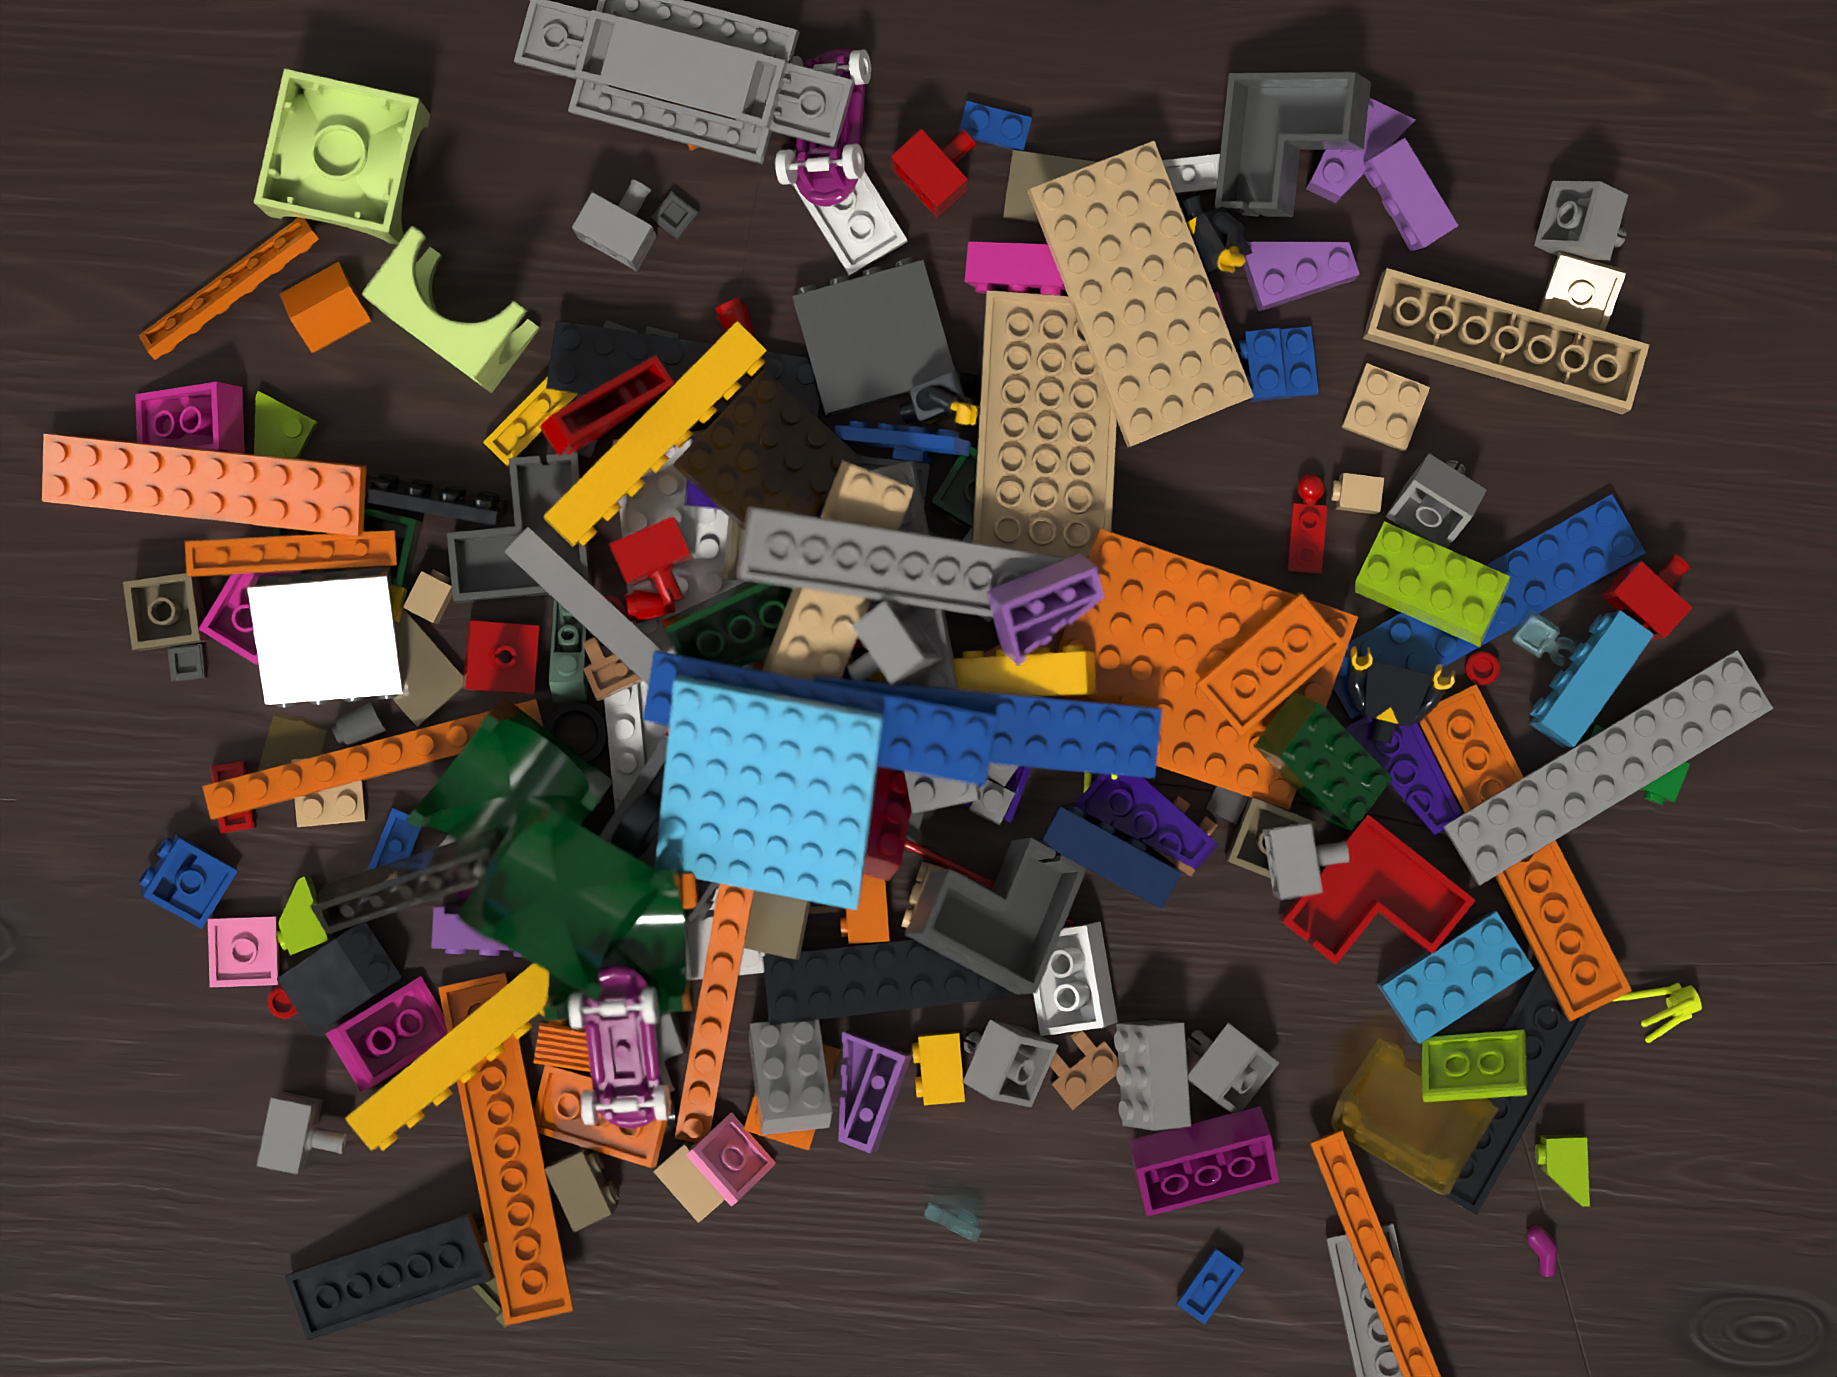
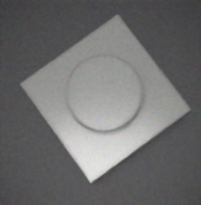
[969,780,1015,825]

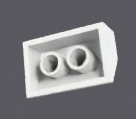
[1033,921,1118,1036]

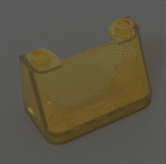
[1331,1038,1498,1195]

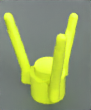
[1613,983,1702,1043]

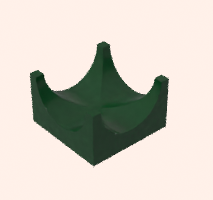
[406,697,613,864]
[457,797,668,1001]
[543,870,693,1021]

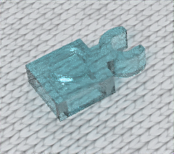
[1511,610,1576,666]
[924,1202,982,1243]

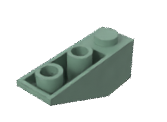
[549,599,588,702]

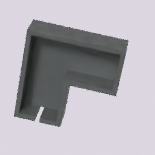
[1215,72,1371,217]
[447,452,593,603]
[905,838,1087,994]

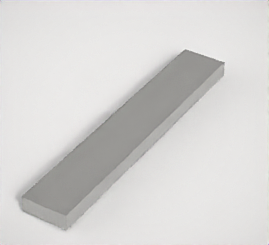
[504,527,663,685]

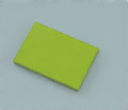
[1422,1029,1528,1102]

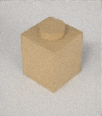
[1331,473,1384,514]
[403,569,453,624]

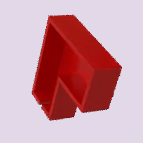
[1279,814,1475,965]

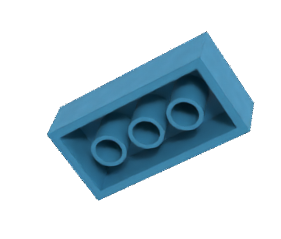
[1529,610,1654,747]
[1377,910,1534,1044]

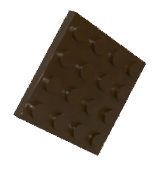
[673,370,865,531]

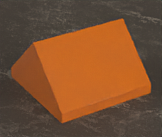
[280,262,372,353]

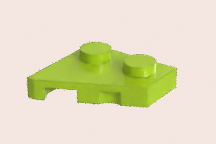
[254,391,318,459]

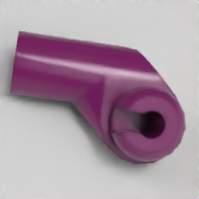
[1527,1225,1558,1277]

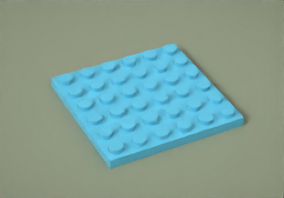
[655,676,884,910]

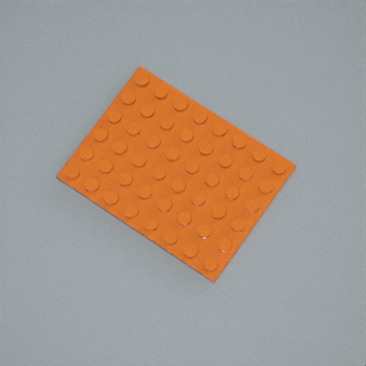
[1042,528,1358,810]

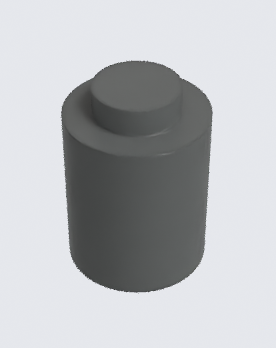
[332,700,387,748]

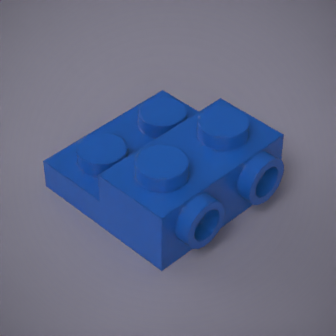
[1238,326,1319,402]
[138,833,238,929]

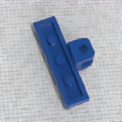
[834,421,971,466]

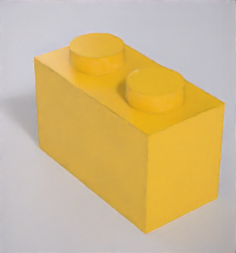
[912,1031,965,1105]

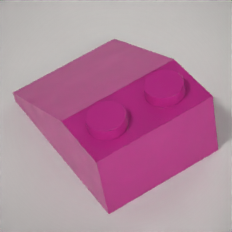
[135,382,245,453]
[199,571,303,665]
[325,976,447,1092]

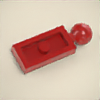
[1287,474,1327,574]

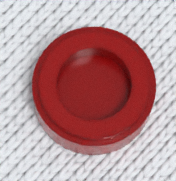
[1464,651,1500,685]

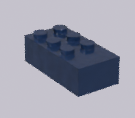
[1038,804,1182,909]

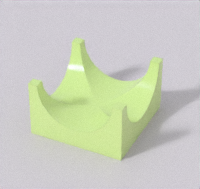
[254,69,430,245]
[362,227,540,393]

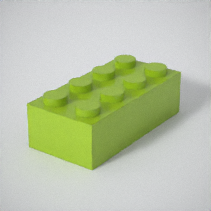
[1355,522,1510,647]

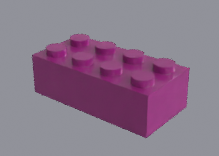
[1128,1106,1279,1217]

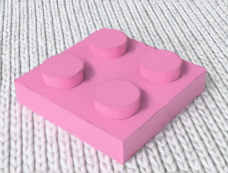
[208,916,280,987]
[686,1112,776,1206]

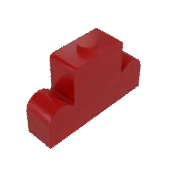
[539,355,675,456]

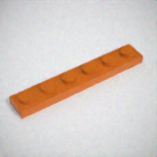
[139,217,319,360]
[185,530,397,577]

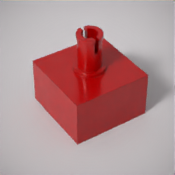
[891,129,977,218]
[610,516,694,606]
[1600,554,1693,641]
[462,620,539,694]

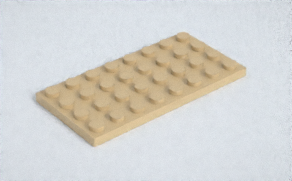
[1027,141,1254,447]
[972,290,1117,558]

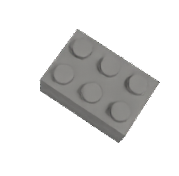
[748,1019,832,1135]
[1114,1020,1191,1130]

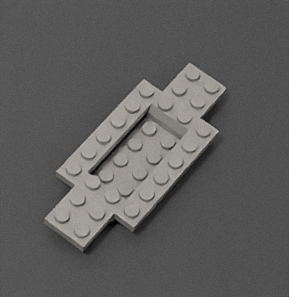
[514,0,855,164]

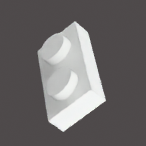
[1162,154,1220,195]

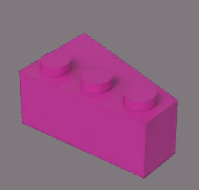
[965,242,1068,296]

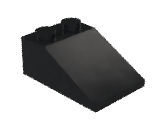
[277,920,402,1036]

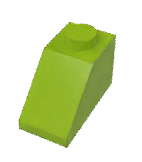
[277,876,334,955]
[1535,1134,1590,1207]

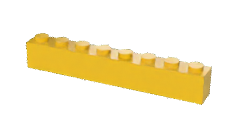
[544,321,767,547]
[847,645,1096,696]
[345,963,549,1151]

